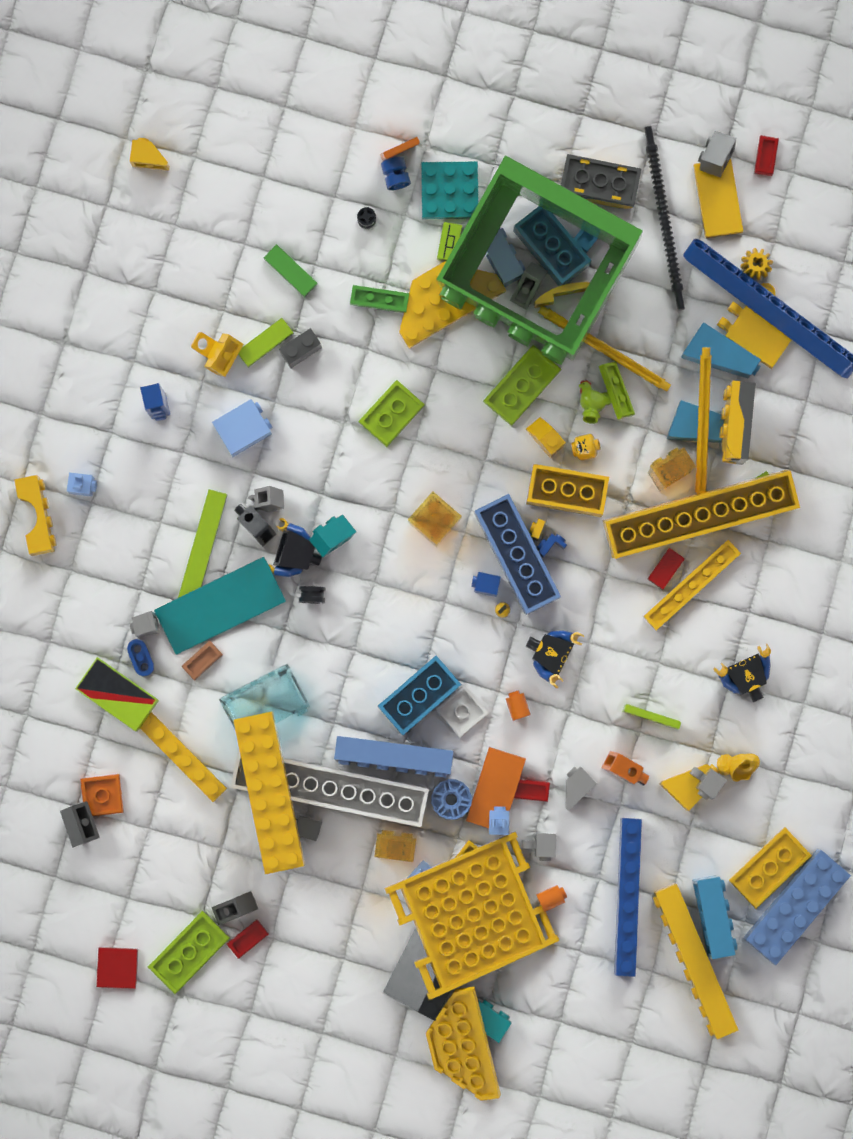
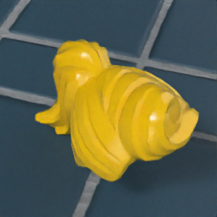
[717,754,760,782]

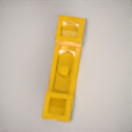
[534,282,590,308]

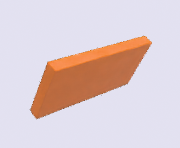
[466,747,526,828]

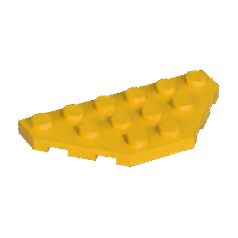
[399,261,506,349]
[426,987,501,1101]

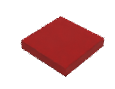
[96,947,138,989]

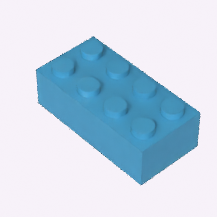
[513,206,592,286]
[378,656,462,736]
[692,876,737,959]

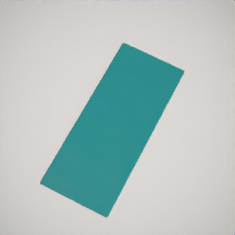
[154,557,286,655]

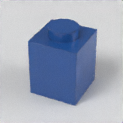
[471,572,501,597]

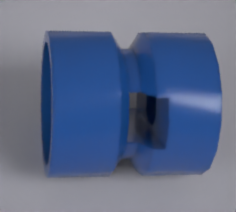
[381,157,411,191]

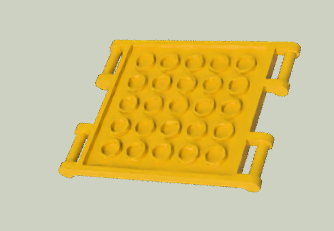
[384,831,559,1000]

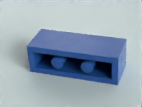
[140,383,170,421]

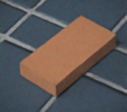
[181,641,223,681]

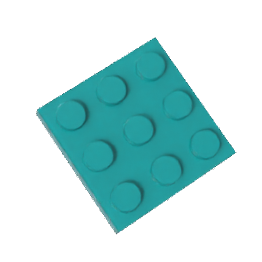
[421,161,478,219]

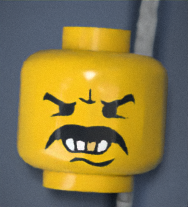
[571,434,601,461]

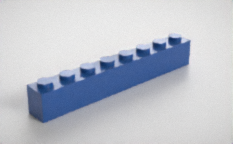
[614,818,642,977]

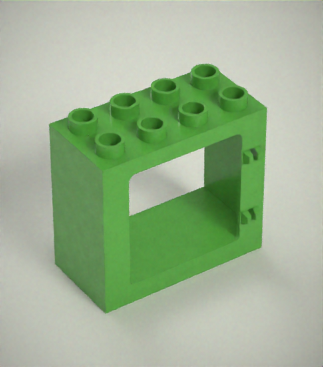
[436,155,643,365]

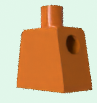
[601,751,649,786]

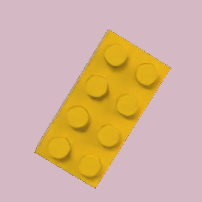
[526,464,609,517]

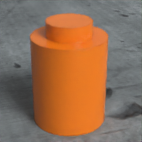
[506,690,531,721]
[536,885,567,912]

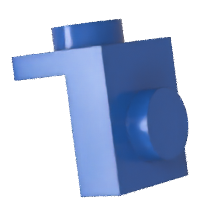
[537,534,567,558]

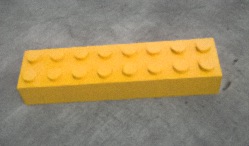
[233,711,305,874]

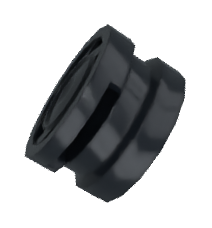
[299,586,326,604]

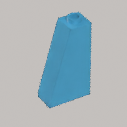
[681,322,761,379]
[666,400,724,443]

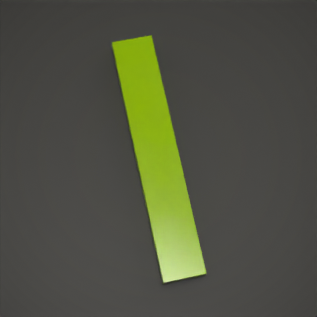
[178,489,227,598]

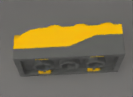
[561,154,642,209]
[719,380,756,465]

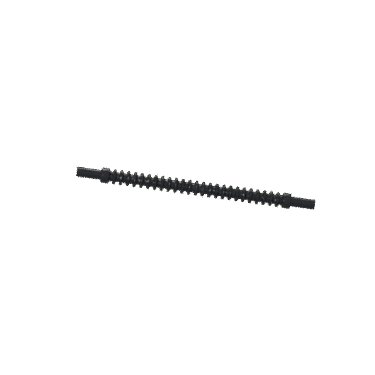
[644,126,685,311]

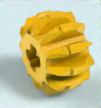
[740,248,773,281]

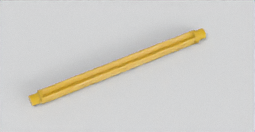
[538,306,671,392]
[695,347,712,495]

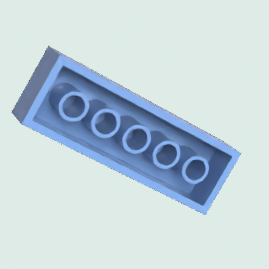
[474,494,561,615]
[334,736,453,778]
[743,849,851,965]

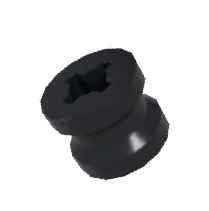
[357,207,376,229]

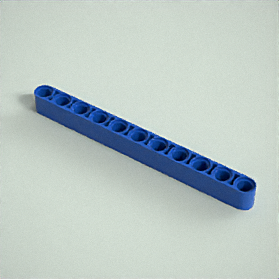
[683,239,853,378]

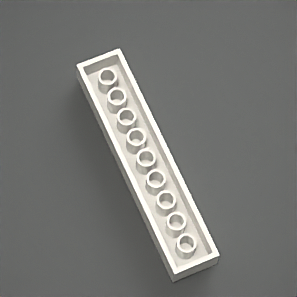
[230,749,429,827]

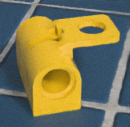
[191,332,244,377]

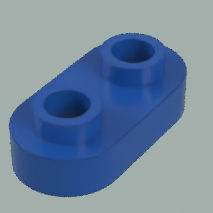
[127,639,154,677]

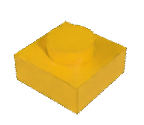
[529,518,545,541]

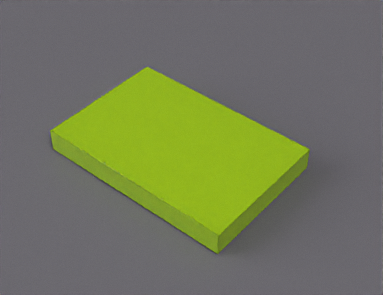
[358,380,425,447]

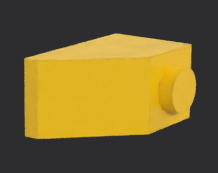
[130,138,170,171]
[526,417,566,458]

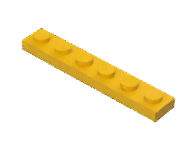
[643,540,741,631]
[140,712,227,802]

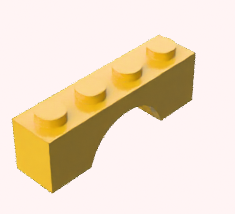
[14,475,57,556]

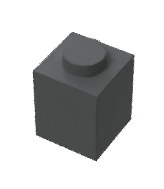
[296,816,323,841]

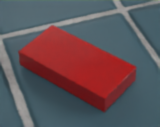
[754,135,779,176]
[647,548,685,590]
[514,779,550,802]
[227,919,269,959]

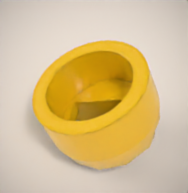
[495,602,510,618]

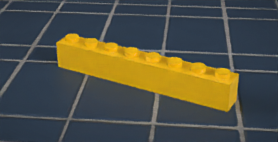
[653,883,739,1039]

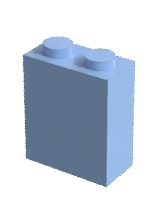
[212,399,273,457]

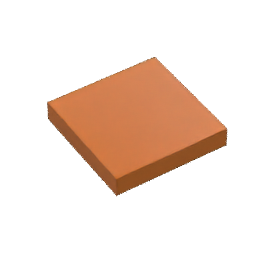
[380,137,420,161]
[80,774,124,816]

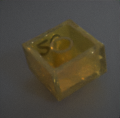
[647,447,696,492]
[408,491,462,547]
[374,830,417,862]

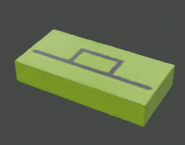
[437,222,462,261]

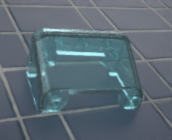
[219,664,311,729]

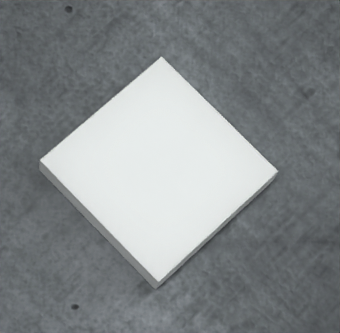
[435,684,489,738]

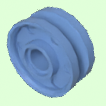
[431,779,472,820]

